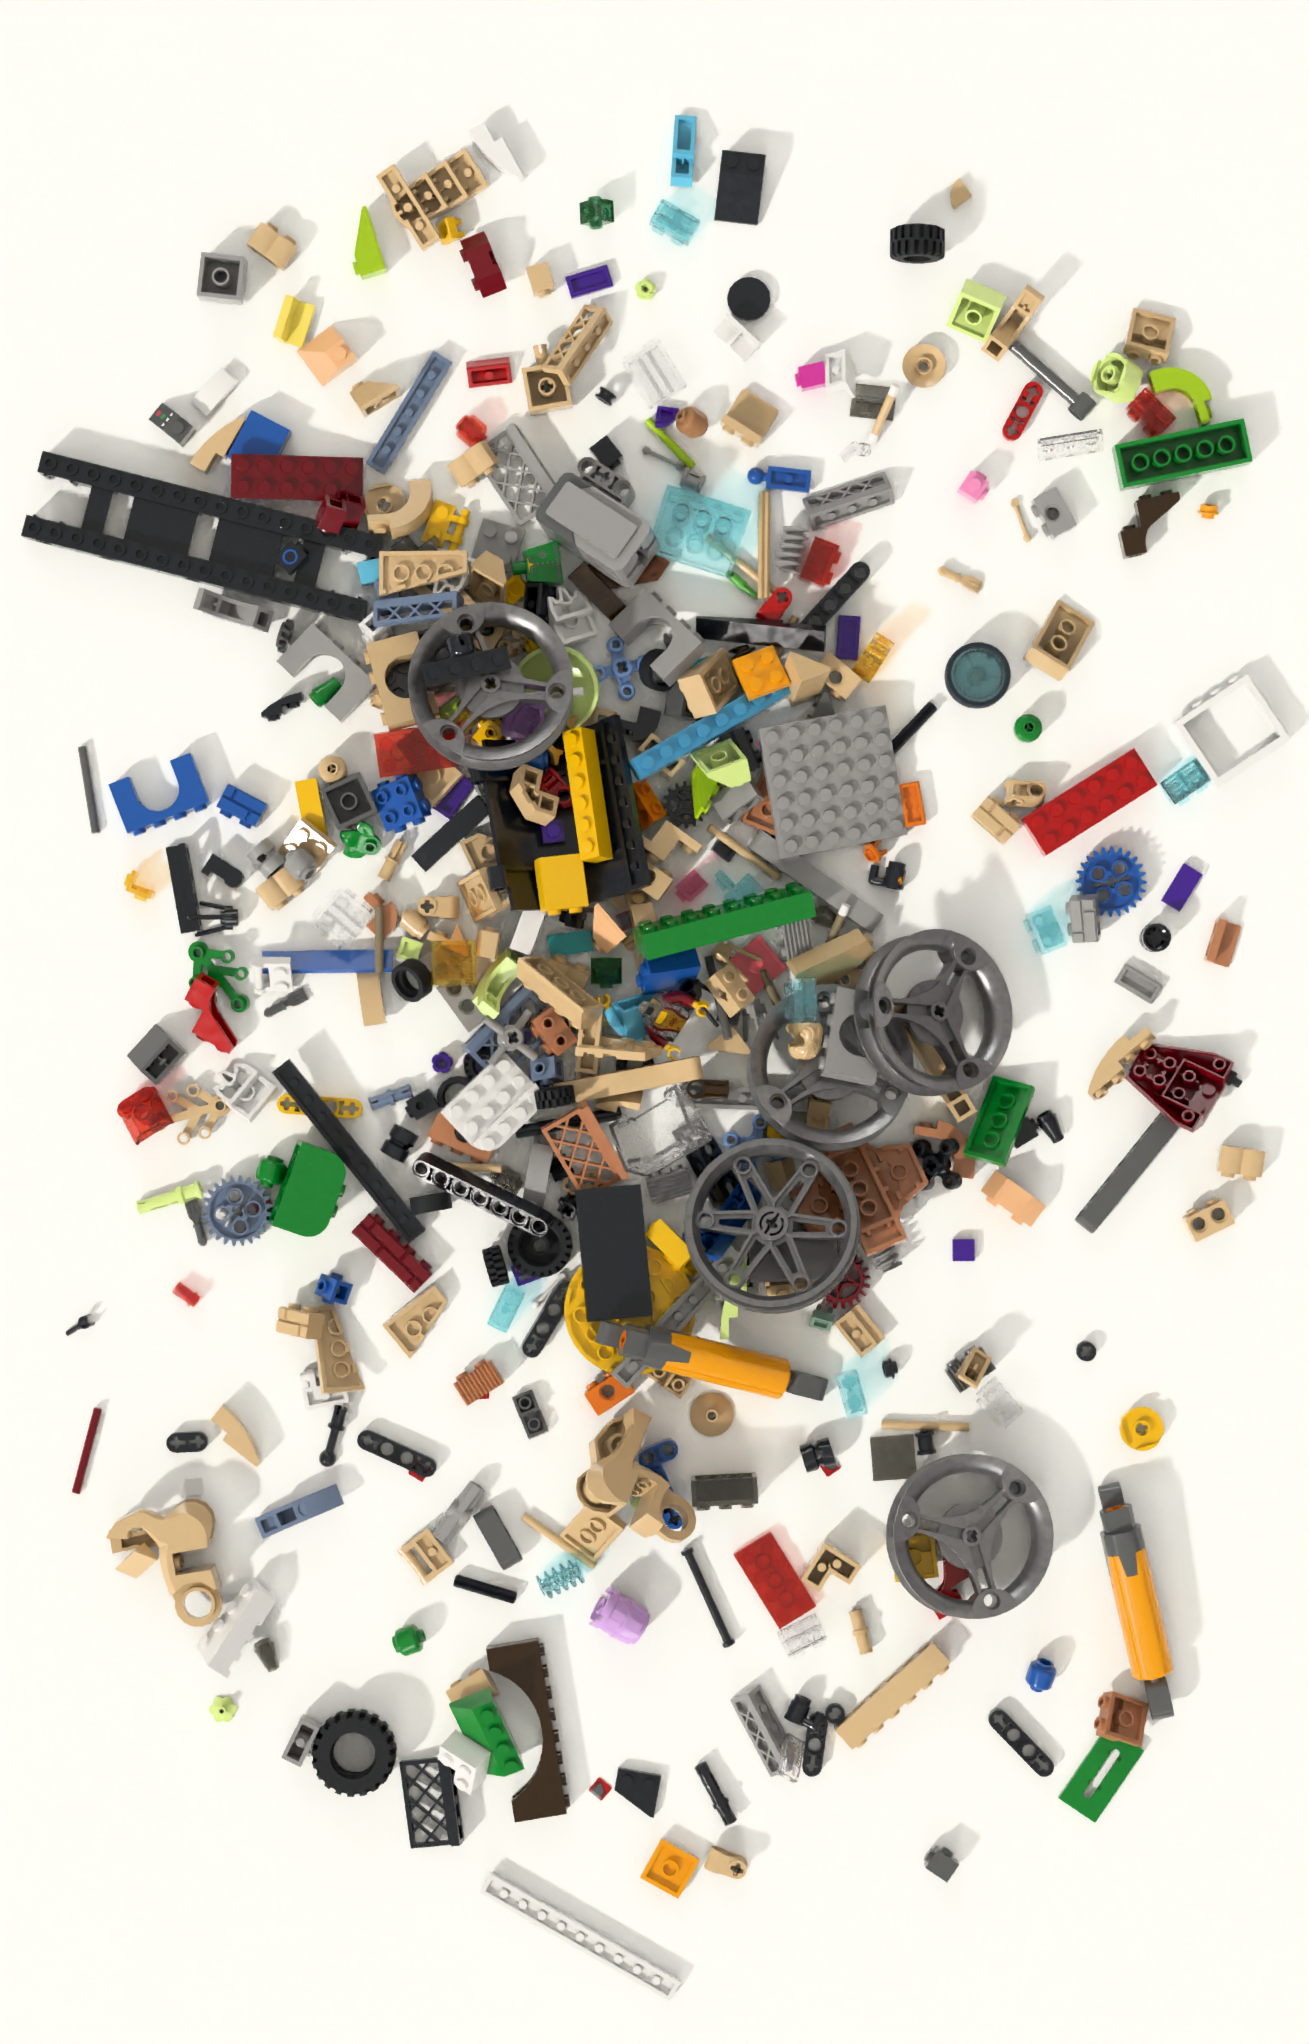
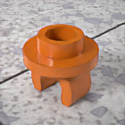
[863,840,887,863]

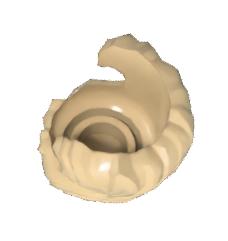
[786,1022,823,1060]

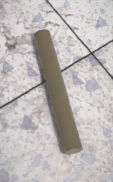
[375,906,384,973]

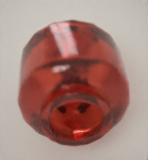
[455,414,488,447]

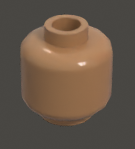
[676,406,709,439]

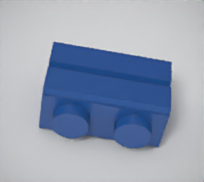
[216,783,269,829]

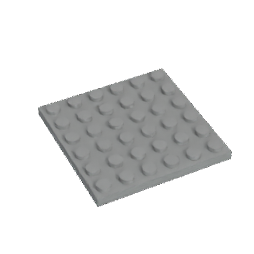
[757,705,907,859]

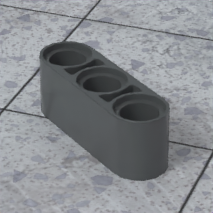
[473,1505,523,1571]

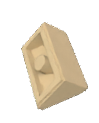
[115,1543,159,1579]

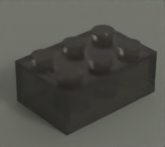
[691,1472,758,1511]

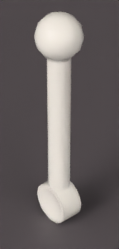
[531,1273,566,1309]

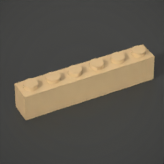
[834,1640,951,1750]

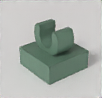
[809,1304,835,1332]

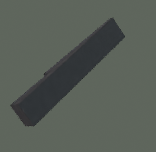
[696,616,826,652]

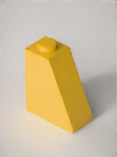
[645,1219,698,1278]

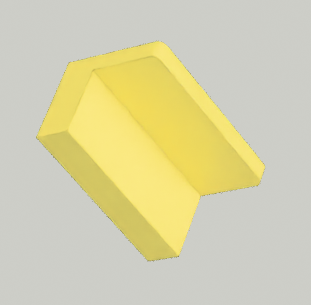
[273,295,316,348]

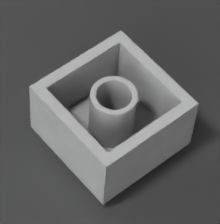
[196,252,248,305]

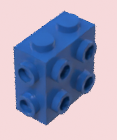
[371,772,432,834]

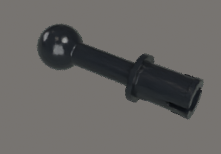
[319,1405,348,1467]

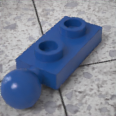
[747,466,812,494]

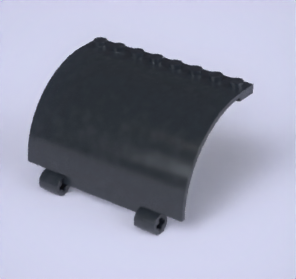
[469,714,651,911]

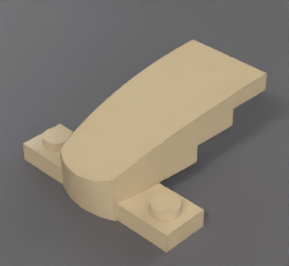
[376,148,490,251]

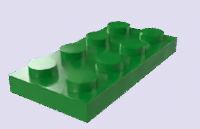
[963,1075,1035,1167]

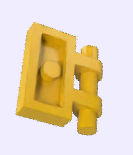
[421,499,470,550]

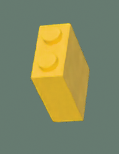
[534,853,589,916]

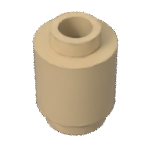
[398,908,431,939]

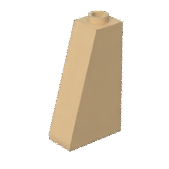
[785,928,875,988]

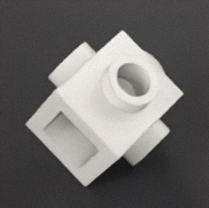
[359,612,394,644]

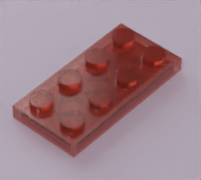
[373,721,462,778]
[733,1531,816,1629]

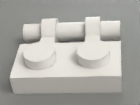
[299,1368,350,1410]

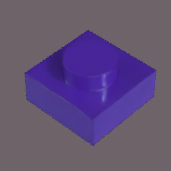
[540,819,565,845]

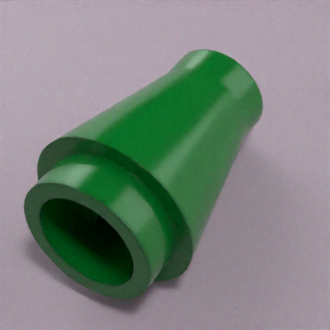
[309,677,342,708]

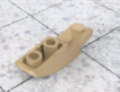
[1087,1027,1156,1101]

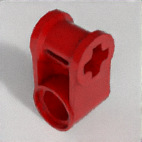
[755,587,792,620]
[540,767,572,808]

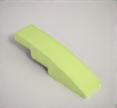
[720,1256,747,1340]

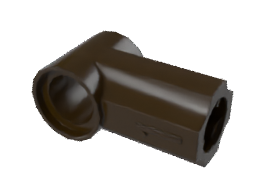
[685,1079,729,1099]

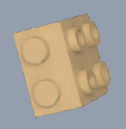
[720,389,779,448]

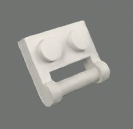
[251,957,293,995]

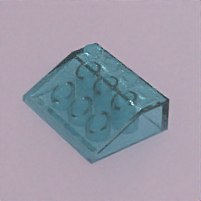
[653,484,751,579]

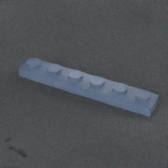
[366,351,453,475]

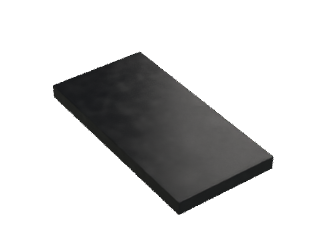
[574,1184,653,1322]

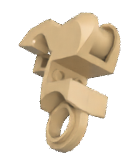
[576,1407,696,1543]
[106,1499,223,1627]

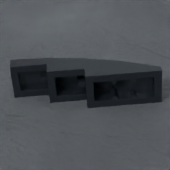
[411,795,488,872]

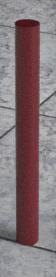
[72,1407,102,1494]

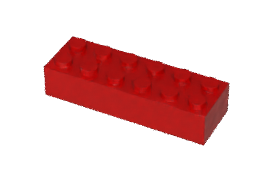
[1021,748,1157,857]

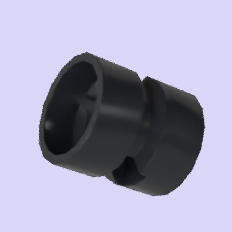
[1139,923,1171,952]
[380,1123,419,1163]
[799,1437,836,1473]

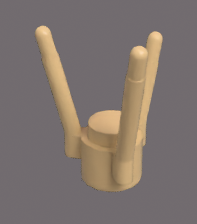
[710,941,762,983]

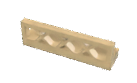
[541,304,613,386]

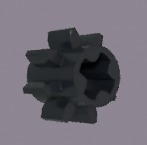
[556,1192,577,1221]

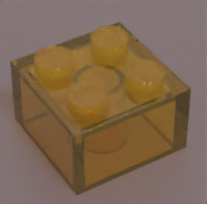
[430,940,477,988]

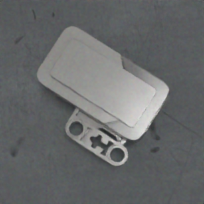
[536,457,660,587]

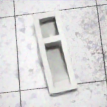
[469,122,524,183]

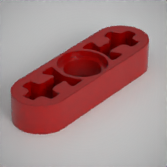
[1002,382,1043,442]

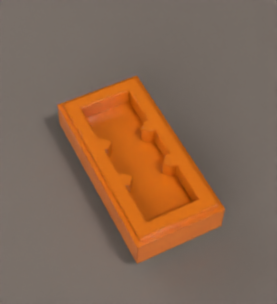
[899,781,927,828]

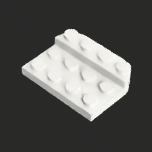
[439,1053,539,1151]

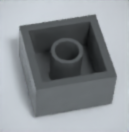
[320,772,379,831]

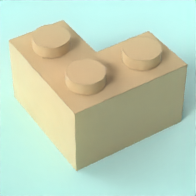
[800,1540,862,1592]

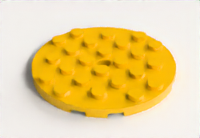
[564,1246,696,1375]

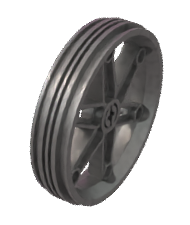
[684,1138,860,1314]

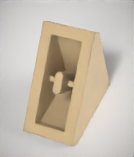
[707,1026,750,1055]
[955,1347,992,1389]

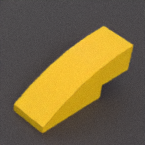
[295,778,328,836]

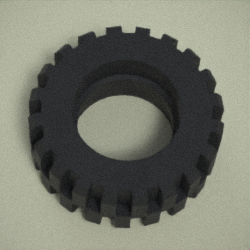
[311,1708,397,1797]

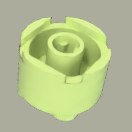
[1090,353,1143,404]

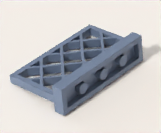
[461,985,546,1068]

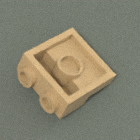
[1122,307,1176,365]

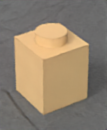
[526,261,555,298]

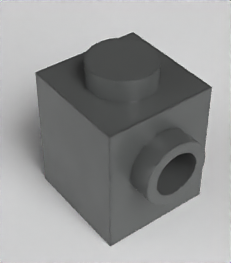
[923,1846,959,1883]

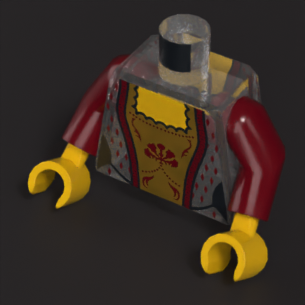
[639,990,709,1060]

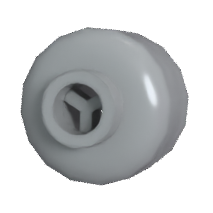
[284,848,317,881]

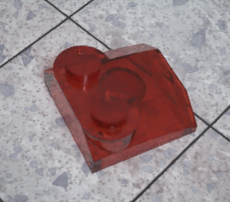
[117,1087,174,1145]

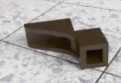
[1118,489,1180,559]

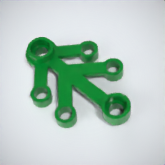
[188,941,250,1013]

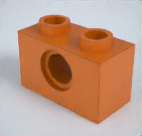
[584,1372,635,1416]

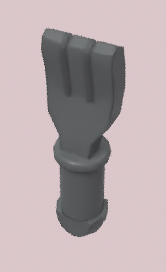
[264,988,309,1018]
[185,1199,208,1246]

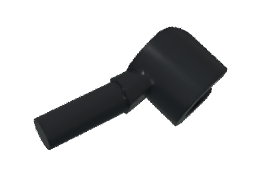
[65,1314,96,1336]

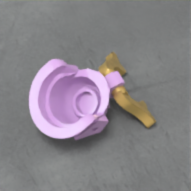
[500,704,579,765]

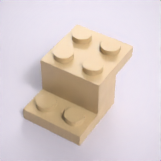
[642,820,702,864]

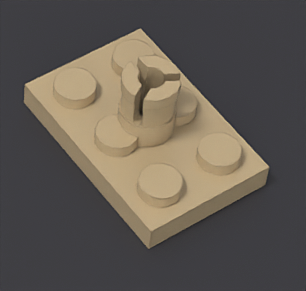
[457,867,507,923]
[559,1507,627,1562]

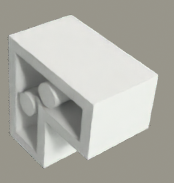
[438,1729,491,1795]

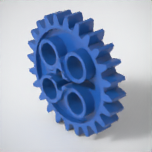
[1075,846,1147,917]

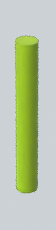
[644,417,696,470]

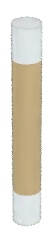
[867,383,900,445]

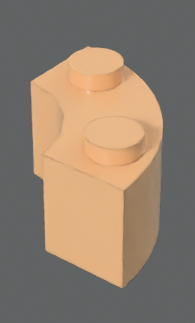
[981,1170,1046,1227]

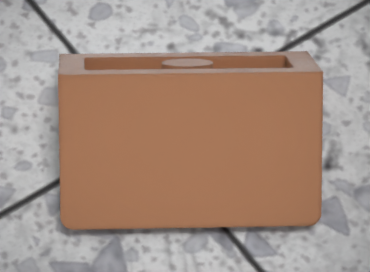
[1203,918,1241,967]

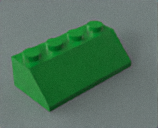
[449,1687,525,1777]

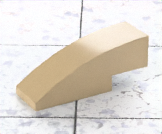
[190,417,246,474]
[356,973,387,1027]
[211,1404,262,1467]

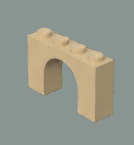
[363,631,440,732]

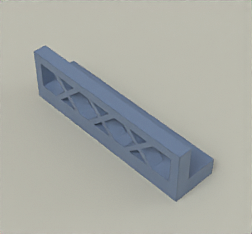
[373,591,464,628]

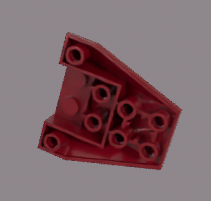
[1125,1044,1234,1133]

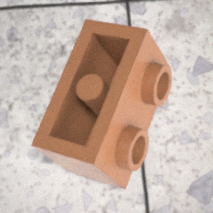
[528,1006,578,1057]

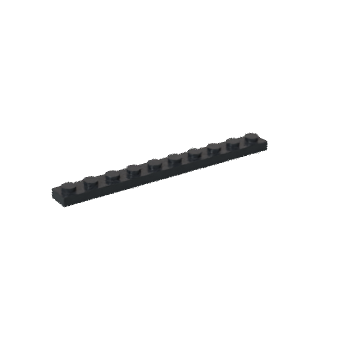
[272,1058,426,1243]

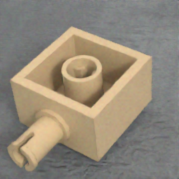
[521,344,573,416]

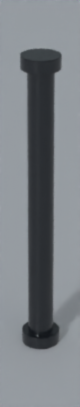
[681,1547,736,1648]

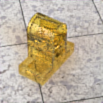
[852,632,895,684]

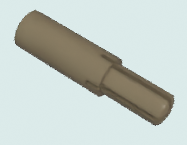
[760,969,781,1006]

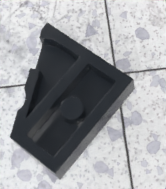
[614,1767,661,1818]

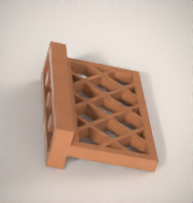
[540,1099,630,1190]

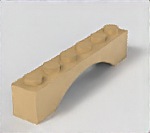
[893,1006,977,1123]

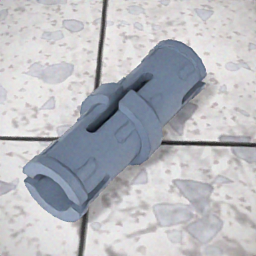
[368,1084,414,1111]

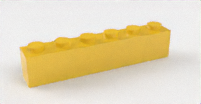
[562,727,613,863]

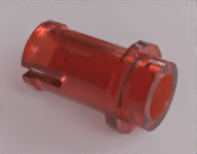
[172,1282,201,1308]

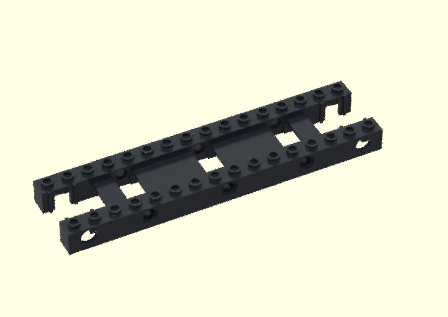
[21,451,385,623]

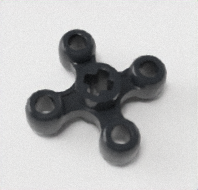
[912,1138,963,1191]

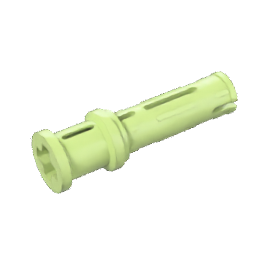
[136,1180,204,1215]

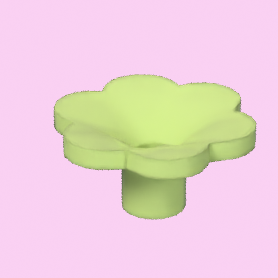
[209,1696,237,1722]

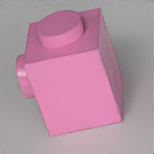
[957,470,989,504]

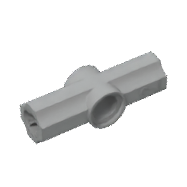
[432,1480,486,1545]

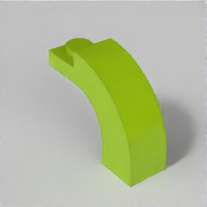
[1147,367,1212,427]

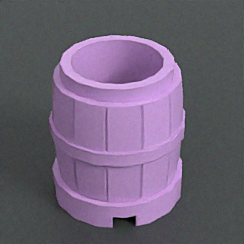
[589,1586,650,1645]

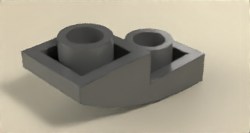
[512,1389,549,1440]

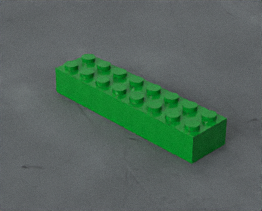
[633,882,817,960]

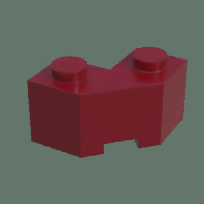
[459,231,507,298]
[316,490,366,534]

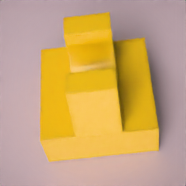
[437,216,465,245]

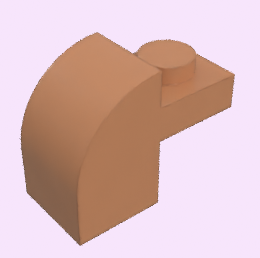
[363,892,399,940]

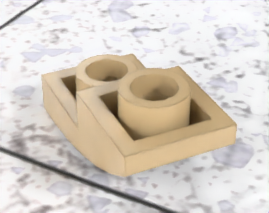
[595,1090,644,1112]
[645,1370,692,1399]

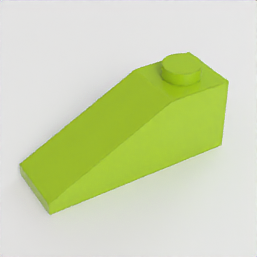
[352,206,387,280]

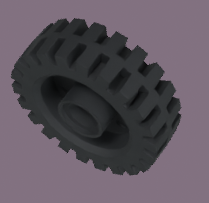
[507,1216,572,1278]

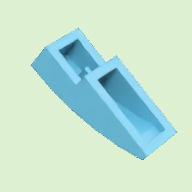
[670,115,697,187]

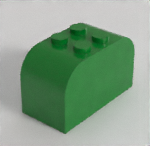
[268,1139,346,1237]

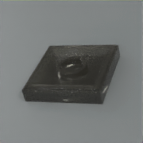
[870,1434,916,1481]

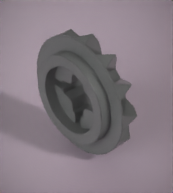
[275,618,294,653]

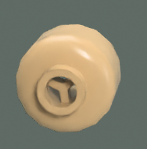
[318,755,348,784]

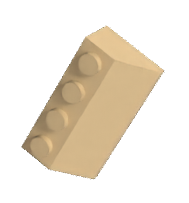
[517,955,604,1030]

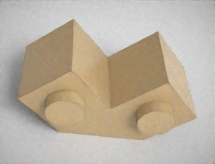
[509,764,559,826]

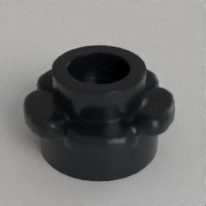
[882,1358,898,1379]

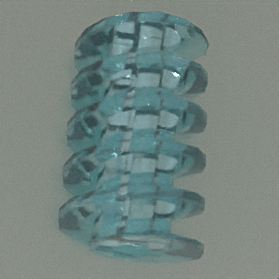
[535,1558,585,1599]

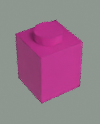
[794,361,825,392]

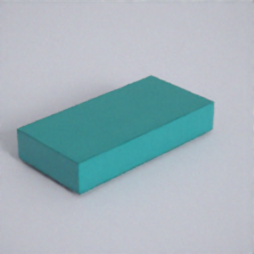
[547,929,594,955]

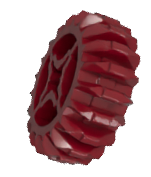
[822,1250,871,1309]

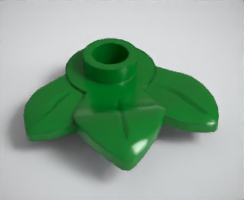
[340,821,382,859]

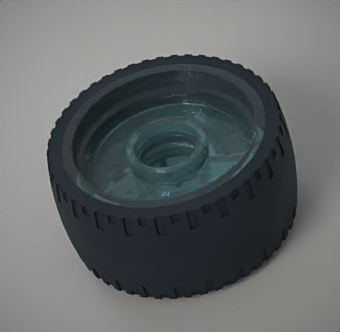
[944,642,1011,709]

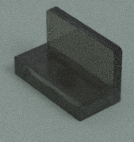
[849,383,896,421]

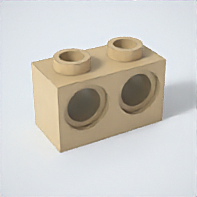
[1182,1197,1235,1243]

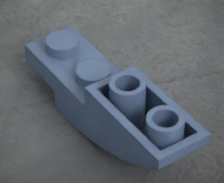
[255,1484,345,1539]

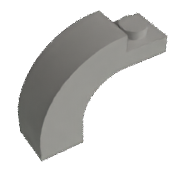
[193,587,274,633]
[523,1133,557,1208]

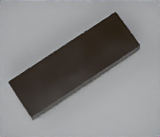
[568,562,627,621]

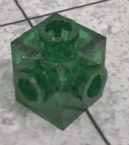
[579,196,614,230]
[591,957,622,988]

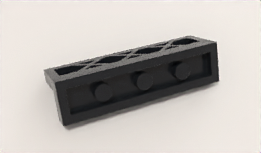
[166,843,203,934]
[672,1115,739,1208]

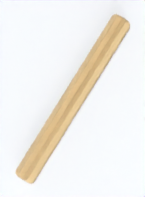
[758,491,771,599]

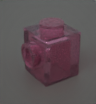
[675,869,709,904]

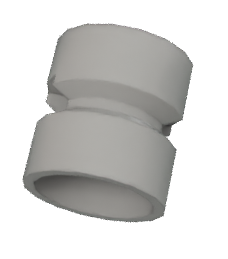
[246,837,286,879]

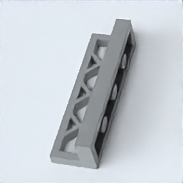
[802,471,895,531]
[730,1684,801,1777]

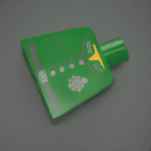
[511,541,564,585]

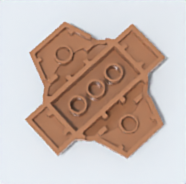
[790,1122,929,1257]

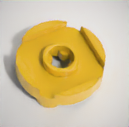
[1119,1406,1164,1451]

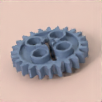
[201,1175,273,1247]

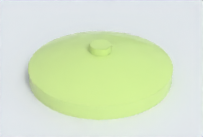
[518,646,600,732]

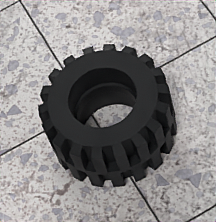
[890,223,945,264]

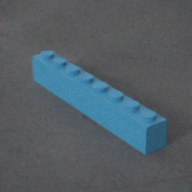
[629,687,791,783]

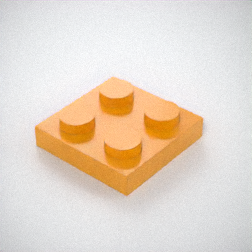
[732,645,790,701]
[640,1838,700,1899]

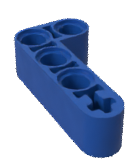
[682,1180,762,1261]
[638,1438,683,1529]

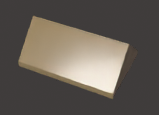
[784,651,831,707]

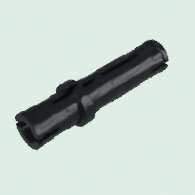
[694,1761,737,1826]

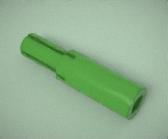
[724,568,758,599]

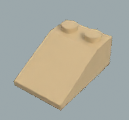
[1023,599,1095,682]
[678,647,740,719]

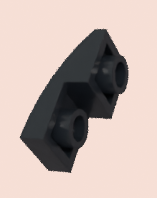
[261,692,305,722]

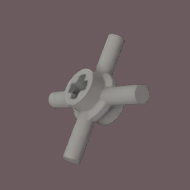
[482,1009,538,1067]

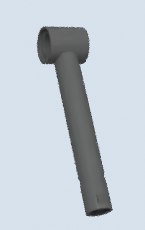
[1008,340,1097,421]

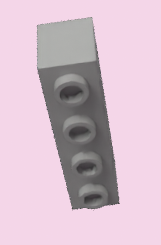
[419,946,486,1032]

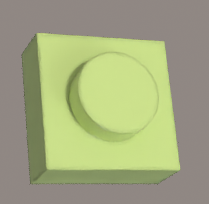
[395,936,424,960]

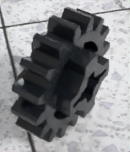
[662,781,708,829]

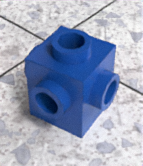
[314,1272,353,1305]

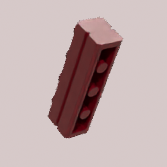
[351,1212,433,1293]

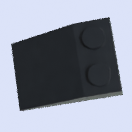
[714,150,766,226]

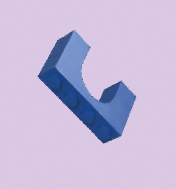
[108,753,211,837]

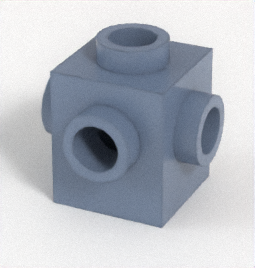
[528,1054,564,1087]

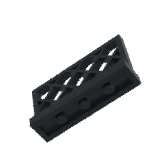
[399,1757,465,1849]

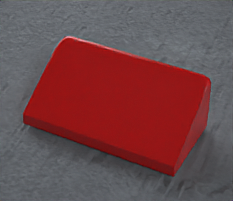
[466,357,512,388]

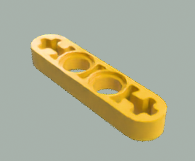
[277,1094,363,1118]

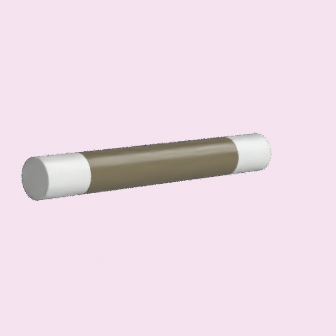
[825,903,850,943]

